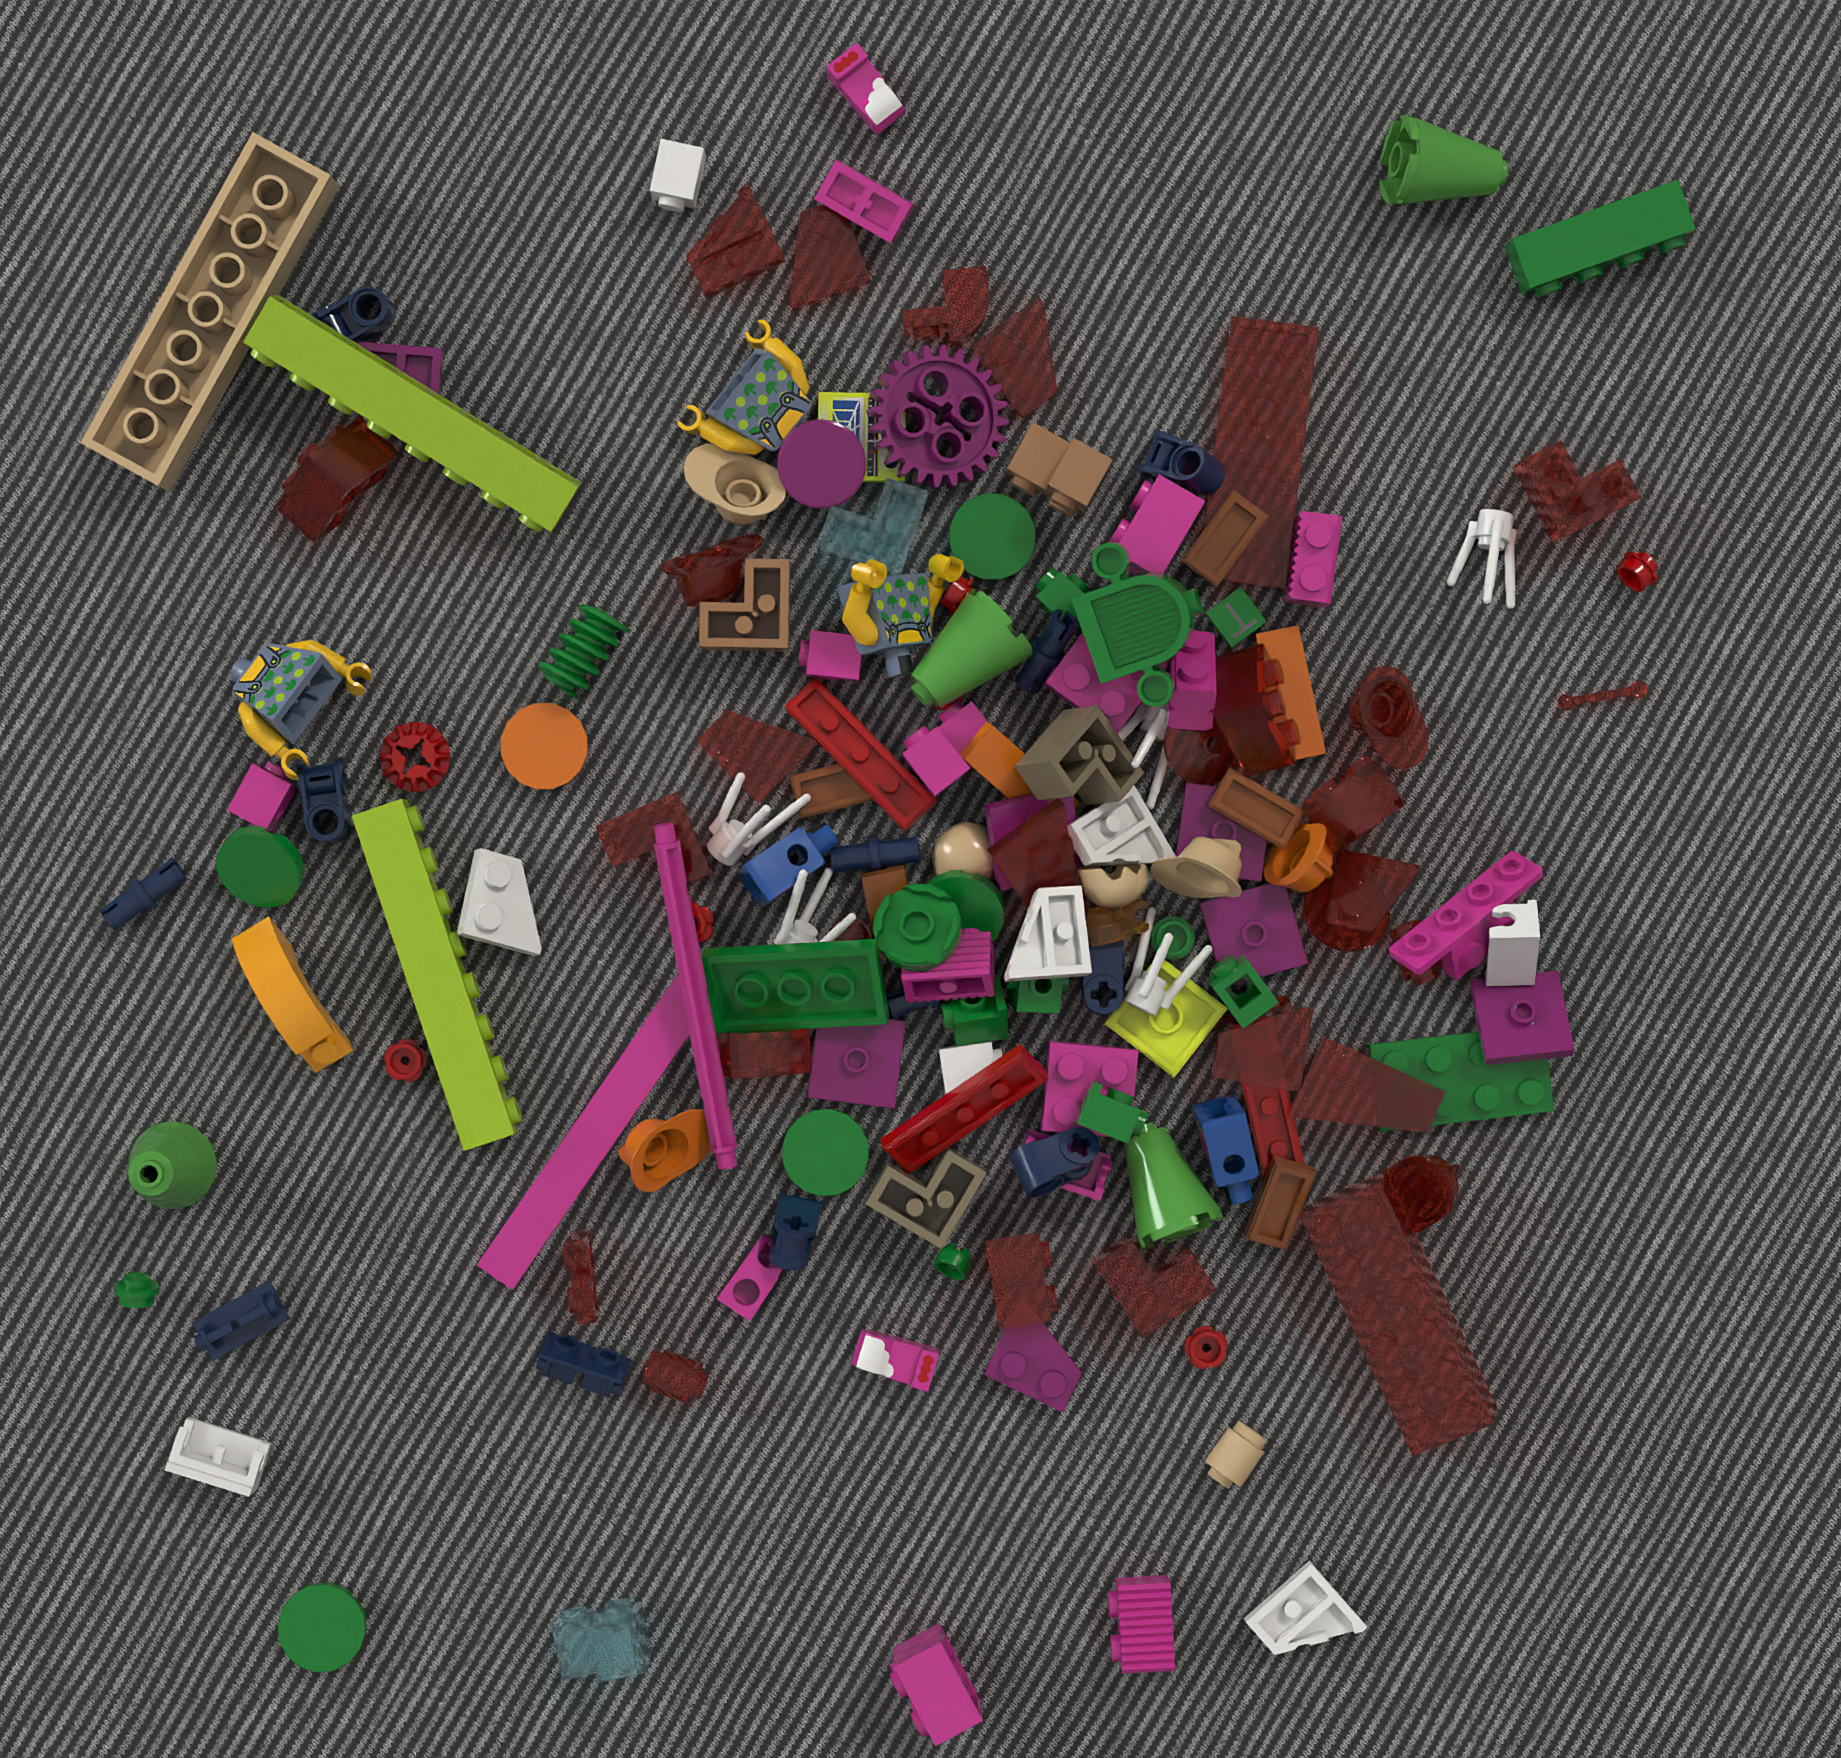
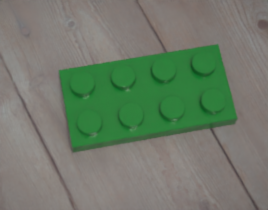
[701,939,890,1033]
[1368,1031,1554,1132]

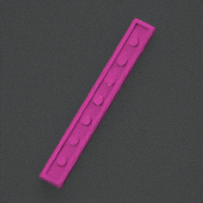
[477,976,709,1290]

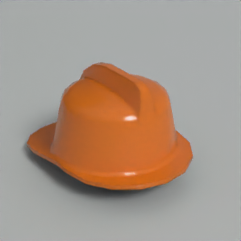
[1263,823,1333,892]
[618,1109,711,1192]

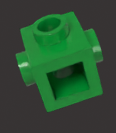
[1003,950,1069,1014]

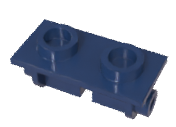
[192,1281,291,1361]
[535,1332,632,1398]

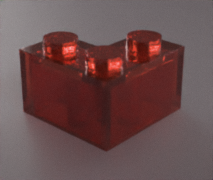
[276,417,399,544]
[1512,440,1641,544]
[1215,643,1301,777]
[595,792,715,885]
[985,1232,1058,1329]
[1092,1235,1217,1339]

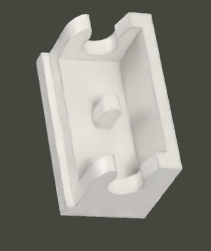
[1485,900,1540,986]
[165,1417,272,1497]

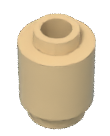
[1205,1420,1267,1489]

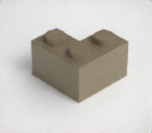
[1014,705,1144,805]
[865,1147,987,1249]

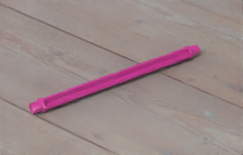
[653,822,737,1170]

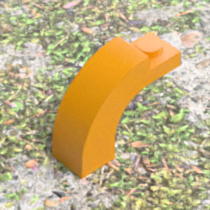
[231,916,353,1073]

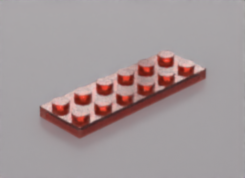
[1197,316,1319,590]

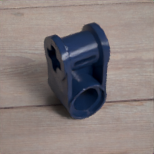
[312,287,396,343]
[1137,430,1225,495]
[296,757,352,844]
[1081,931,1124,1015]
[1009,1127,1100,1198]
[769,1193,823,1271]

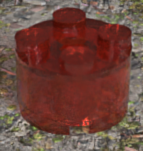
[1303,755,1407,854]

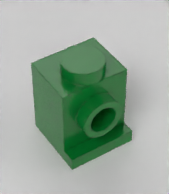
[1034,567,1091,636]
[1208,954,1279,1029]
[941,977,1008,1046]
[1076,1080,1148,1144]

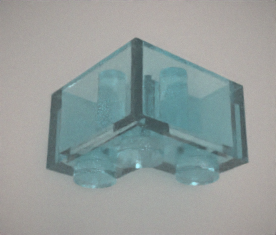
[817,477,929,576]
[552,1598,652,1682]

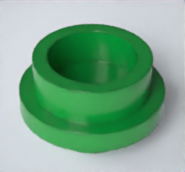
[1150,916,1195,960]
[114,1272,159,1308]

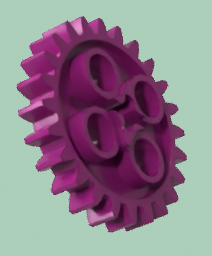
[866,344,1009,489]

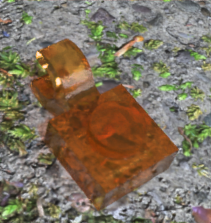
[1085,898,1149,947]

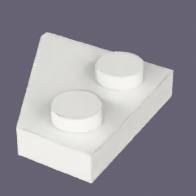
[1062,786,1176,866]
[456,848,542,956]
[1004,885,1092,982]
[1244,1561,1367,1655]

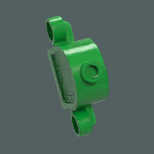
[1071,542,1203,707]

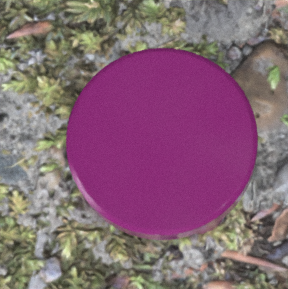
[777,418,866,509]

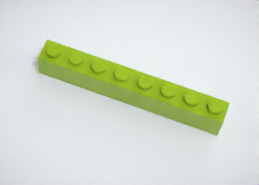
[243,294,582,533]
[352,799,523,1151]

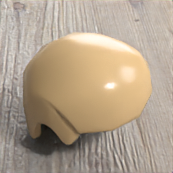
[931,822,994,880]
[1077,863,1149,908]

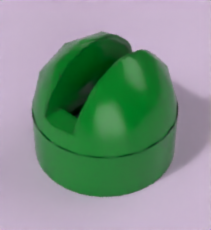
[933,1242,972,1281]

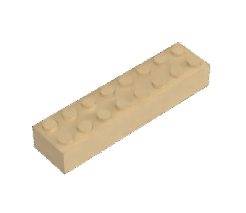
[80,132,339,492]

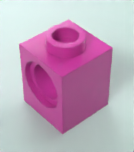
[799,630,862,683]
[227,761,298,832]

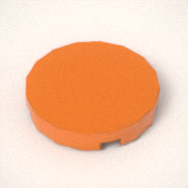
[501,703,588,790]

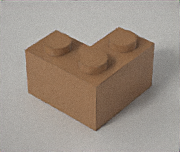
[1006,422,1113,517]
[699,558,791,652]

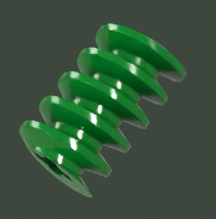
[537,604,631,702]

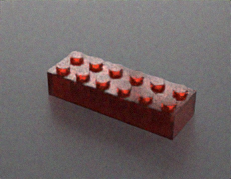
[1300,1171,1498,1456]

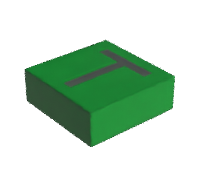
[1205,587,1267,649]

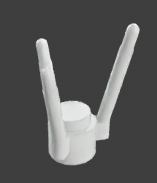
[1447,509,1517,609]
[1118,703,1181,810]
[707,772,811,866]
[773,867,856,944]
[1124,907,1212,1016]

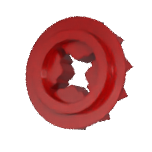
[379,721,450,792]

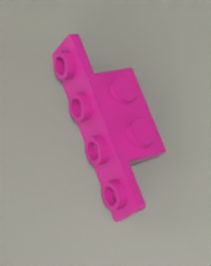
[1389,851,1543,980]

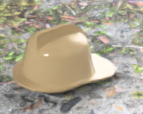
[683,444,786,525]
[1150,837,1242,898]

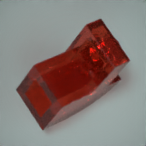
[902,266,989,348]
[716,1029,812,1079]

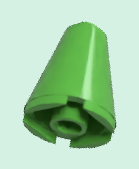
[1380,115,1508,205]
[910,589,1033,708]
[128,1121,218,1209]
[1124,1122,1223,1250]

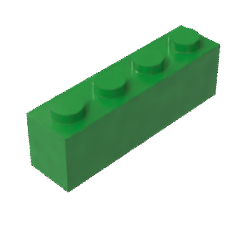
[1505,180,1696,298]

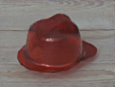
[661,534,763,607]
[1349,666,1429,770]
[1369,1154,1460,1235]

